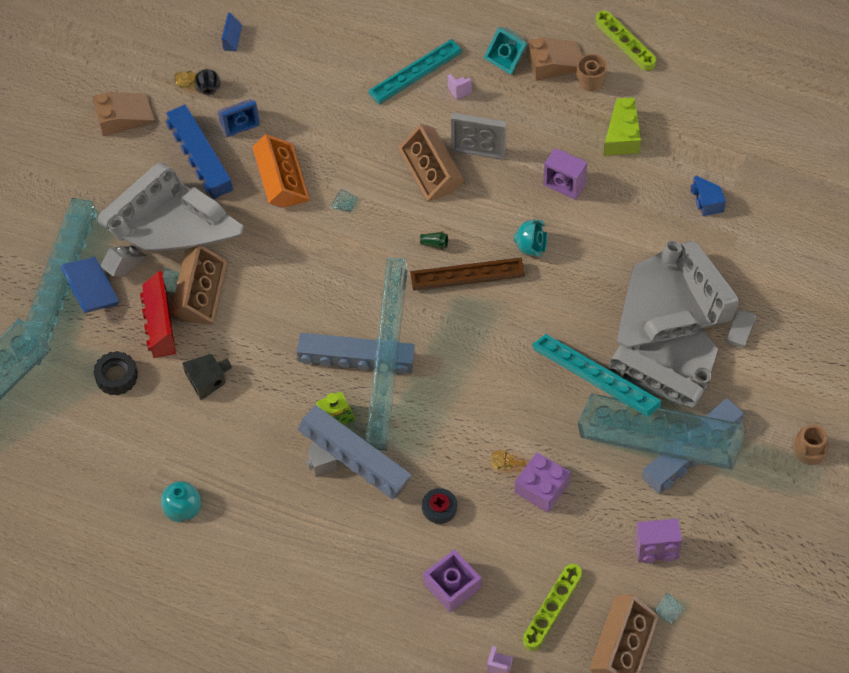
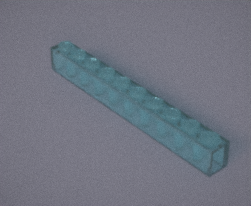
[14,198,97,365]
[366,257,408,451]

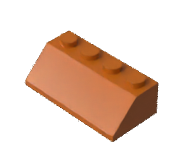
[252,134,310,208]

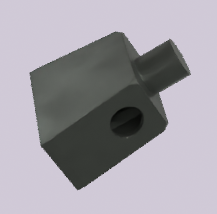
[182,354,232,400]

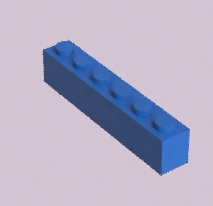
[165,104,233,199]

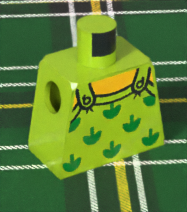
[316,392,356,425]

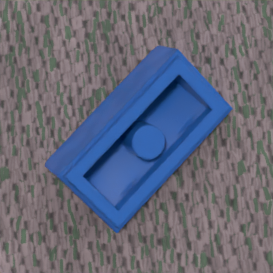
[222,13,242,52]

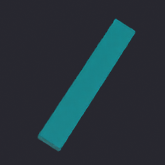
[368,39,462,105]

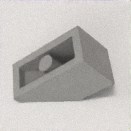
[306,441,338,476]

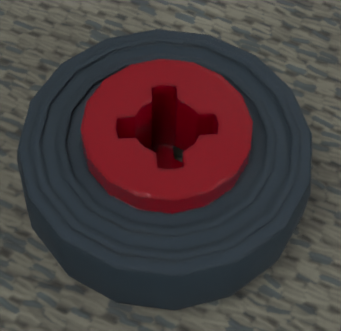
[422,488,457,524]

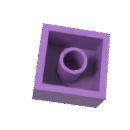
[543,148,587,200]
[515,452,571,512]
[635,518,682,564]
[423,549,482,613]

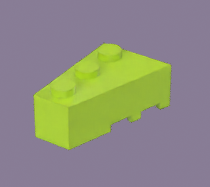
[604,97,641,156]

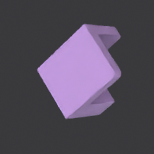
[448,74,472,100]
[487,646,513,673]

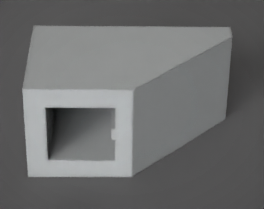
[101,245,146,277]

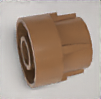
[576,54,607,92]
[793,425,829,465]

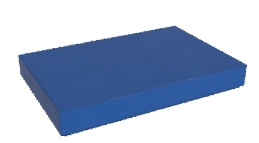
[61,257,119,313]

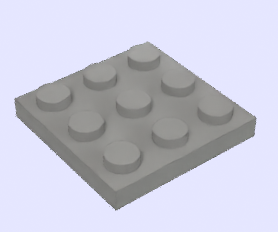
[451,113,506,160]

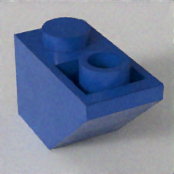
[690,176,726,216]

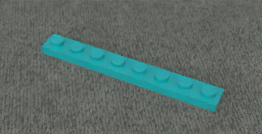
[532,334,661,417]

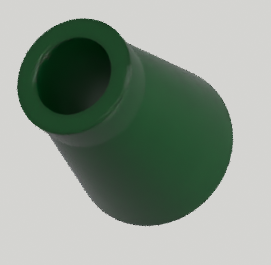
[420,231,448,250]

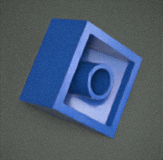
[217,99,260,137]

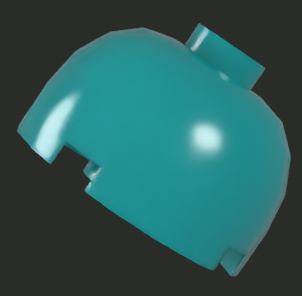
[514,220,547,257]
[161,481,201,522]

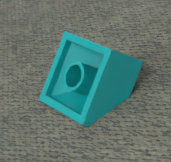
[483,27,528,75]

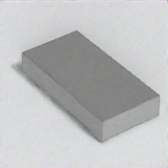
[726,309,757,349]

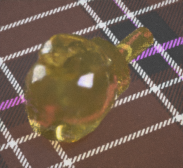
[174,70,197,89]
[490,450,525,470]

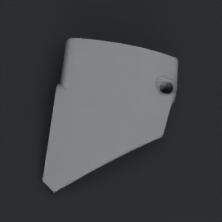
[98,162,243,251]
[616,241,739,348]
[608,328,718,407]

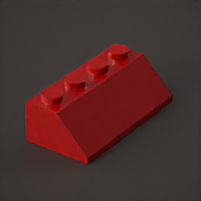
[140,271,176,358]

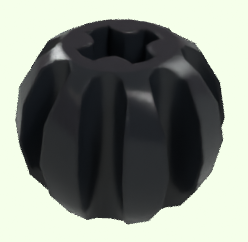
[194,69,221,95]

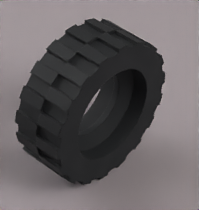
[93,351,138,395]

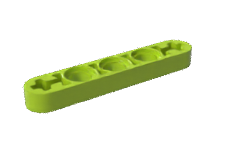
[595,10,656,71]
[523,564,582,651]

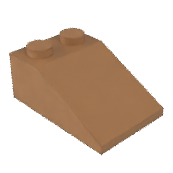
[527,37,582,81]
[92,92,155,136]

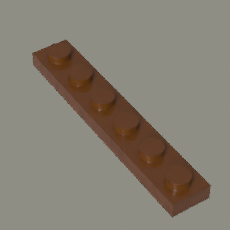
[410,257,525,291]

